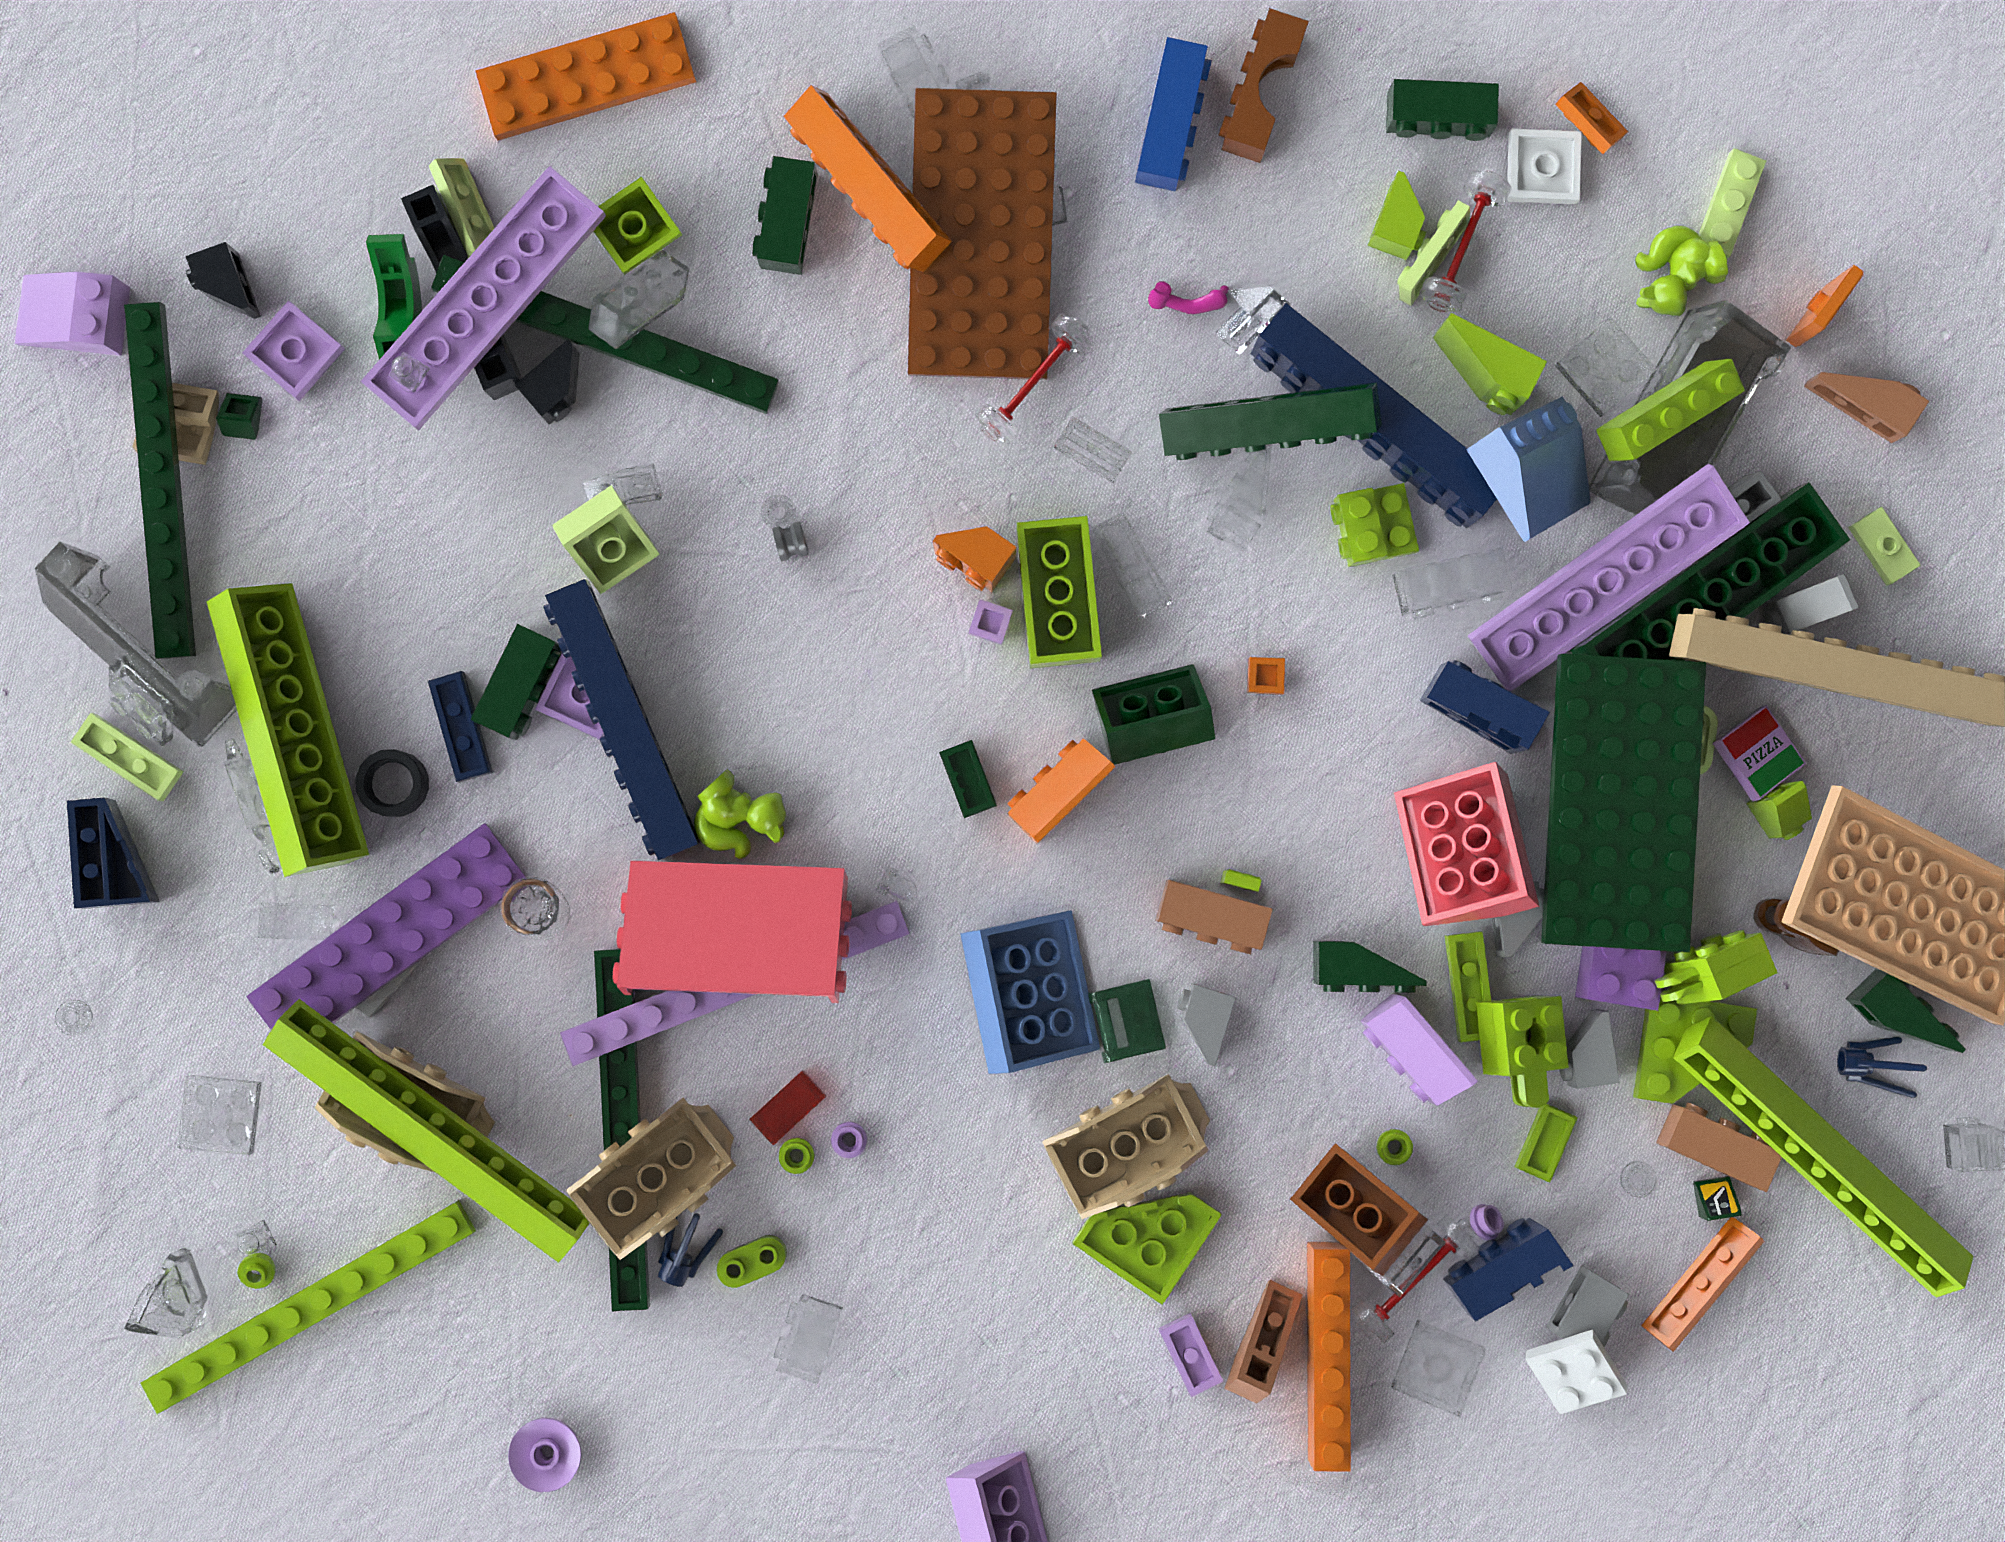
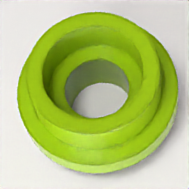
[1376,1129,1413,1165]
[779,1138,815,1174]
[237,1253,276,1289]

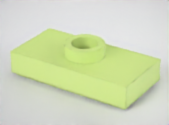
[1848,507,1921,586]

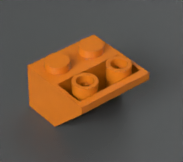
[933,526,1017,592]

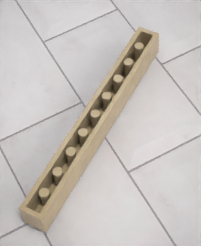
[1669,608,2005,727]

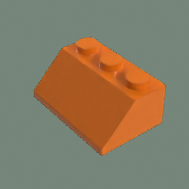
[1007,738,1116,844]

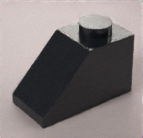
[186,242,261,319]
[515,340,580,424]

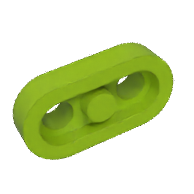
[717,1235,787,1288]

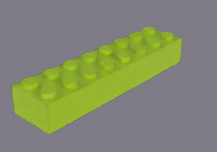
[207,583,370,877]

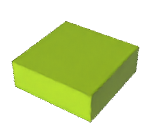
[1220,869,1262,892]

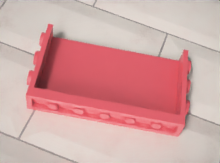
[613,861,852,1003]

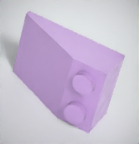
[15,272,130,356]

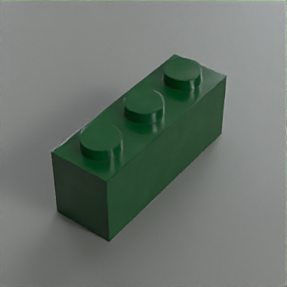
[1386,79,1499,141]
[752,156,818,275]
[470,624,562,740]

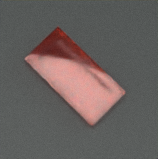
[749,1070,827,1145]

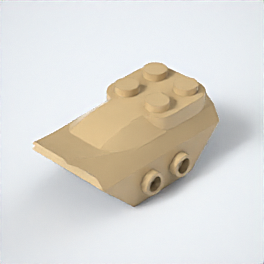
[315,1031,495,1173]
[1042,1074,1210,1219]
[566,1097,737,1260]

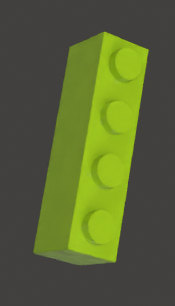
[1596,359,1745,461]

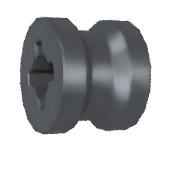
[772,521,809,562]

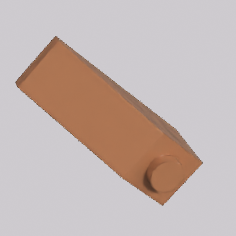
[1804,372,1929,443]
[1224,1280,1302,1404]

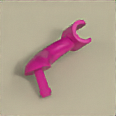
[1148,281,1229,314]

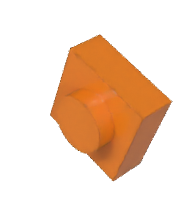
[1247,657,1285,695]

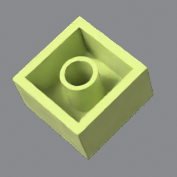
[552,485,660,594]

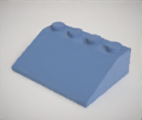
[1466,396,1591,542]
[960,910,1100,1074]

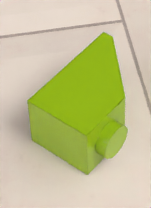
[1367,170,1426,260]
[1746,781,1812,840]

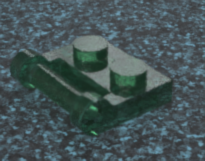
[1087,978,1166,1063]

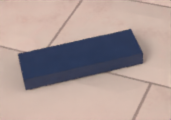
[428,671,493,783]

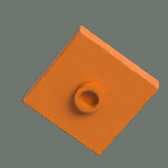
[1786,265,1864,347]

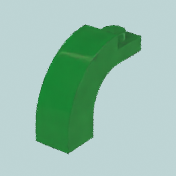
[366,234,422,360]

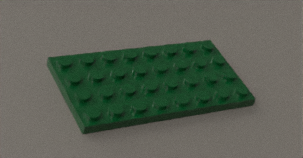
[1541,654,1706,953]

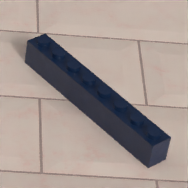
[543,579,700,861]

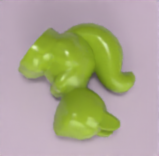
[1635,225,1728,316]
[694,768,786,859]

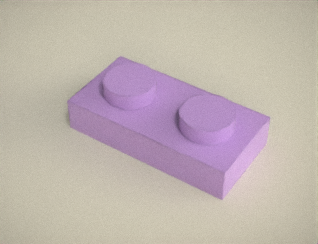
[1158,1313,1223,1397]

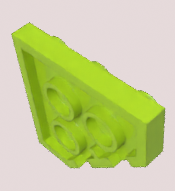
[1633,996,1757,1104]
[1072,1192,1222,1305]

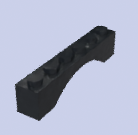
[401,185,522,400]

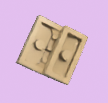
[132,383,220,465]

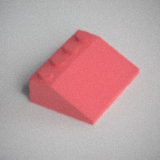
[1394,762,1539,926]

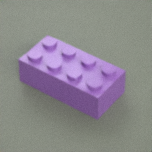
[1575,946,1667,1011]

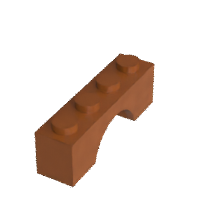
[1218,8,1309,163]

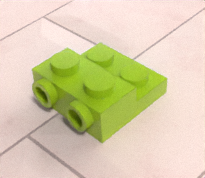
[1330,483,1419,567]

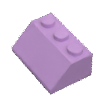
[1360,994,1478,1106]
[946,1451,1048,1542]

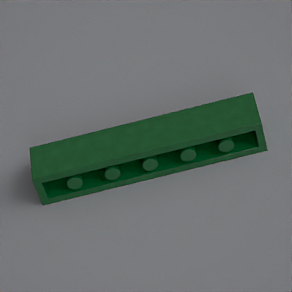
[1159,382,1382,460]

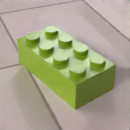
[1016,516,1102,669]

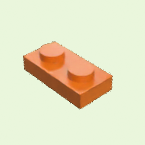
[1555,82,1628,154]

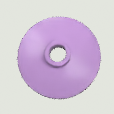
[508,1418,581,1492]

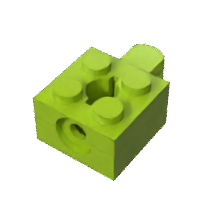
[1654,930,1778,1004]
[1476,995,1569,1108]

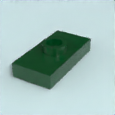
[939,740,997,819]

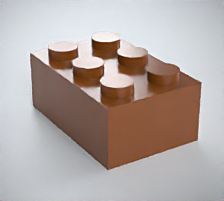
[1290,1143,1429,1276]

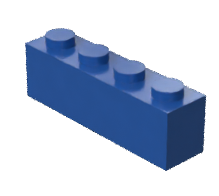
[1135,37,1212,192]

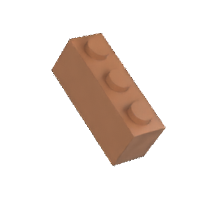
[1155,880,1273,955]
[1656,1102,1782,1192]

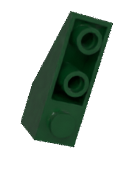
[1313,941,1427,993]
[1845,969,1966,1053]

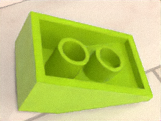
[1433,313,1547,415]

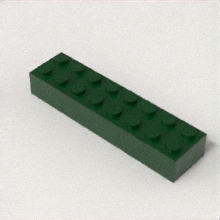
[1570,482,1850,661]

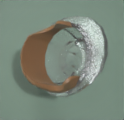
[500,876,571,940]

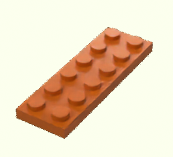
[475,12,696,141]

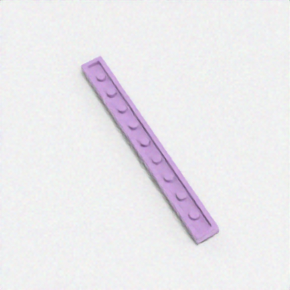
[560,901,910,1066]

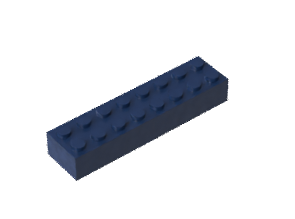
[1250,303,1497,528]

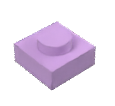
[968,599,1013,645]

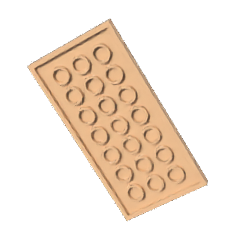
[1781,785,2005,1026]

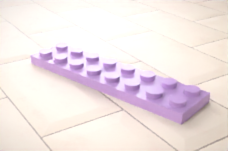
[361,166,606,430]
[1468,464,1750,692]

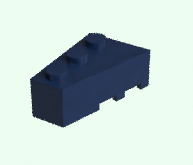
[1420,660,1550,754]
[66,797,160,909]
[1443,1217,1574,1322]

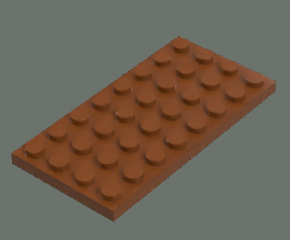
[908,88,1057,380]

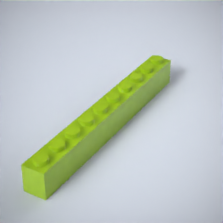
[262,999,589,1263]
[1673,1016,1974,1298]

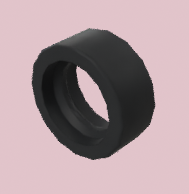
[355,749,429,817]

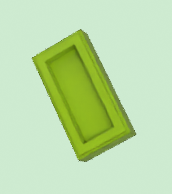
[1514,1103,1578,1183]

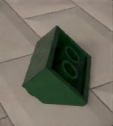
[1092,664,1216,765]

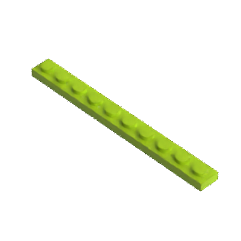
[140,1200,476,1414]

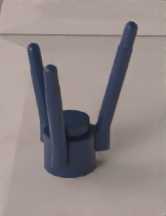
[1837,1037,1927,1098]
[658,1213,723,1287]

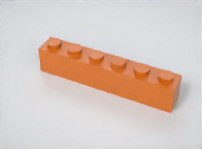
[783,85,952,272]
[1307,1242,1351,1472]

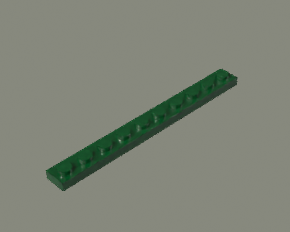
[431,255,779,414]
[124,302,196,659]
[594,949,650,1312]

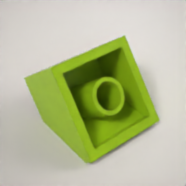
[593,176,682,275]

